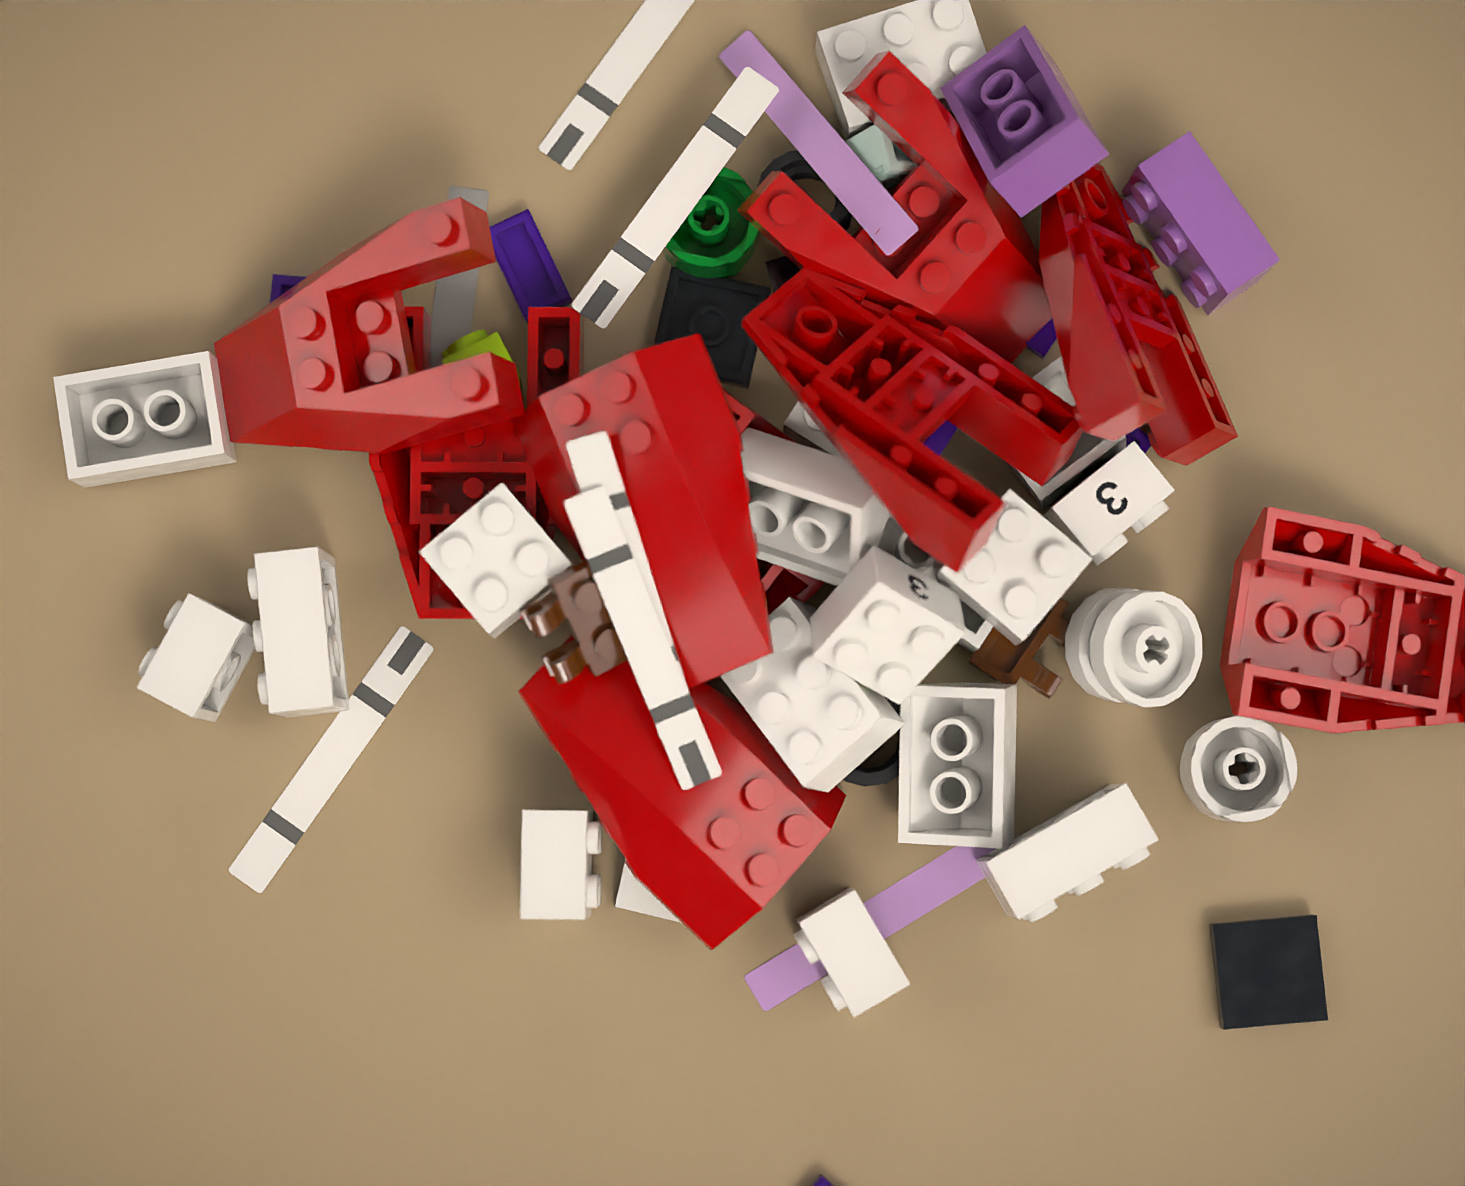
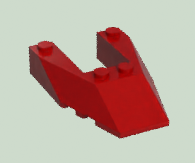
[737,51,1052,364]
[1039,163,1238,466]
[214,197,525,454]
[741,267,1083,574]
[369,306,584,620]

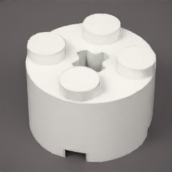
[1180,716,1297,822]

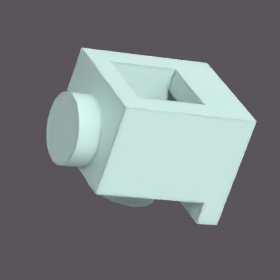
[845,124,916,189]

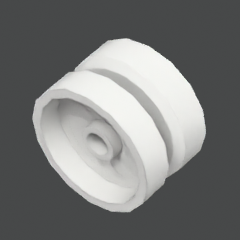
[1065,588,1202,707]

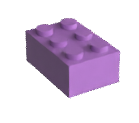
[940,25,1109,218]
[1122,131,1280,316]

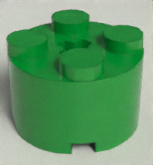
[663,167,760,278]

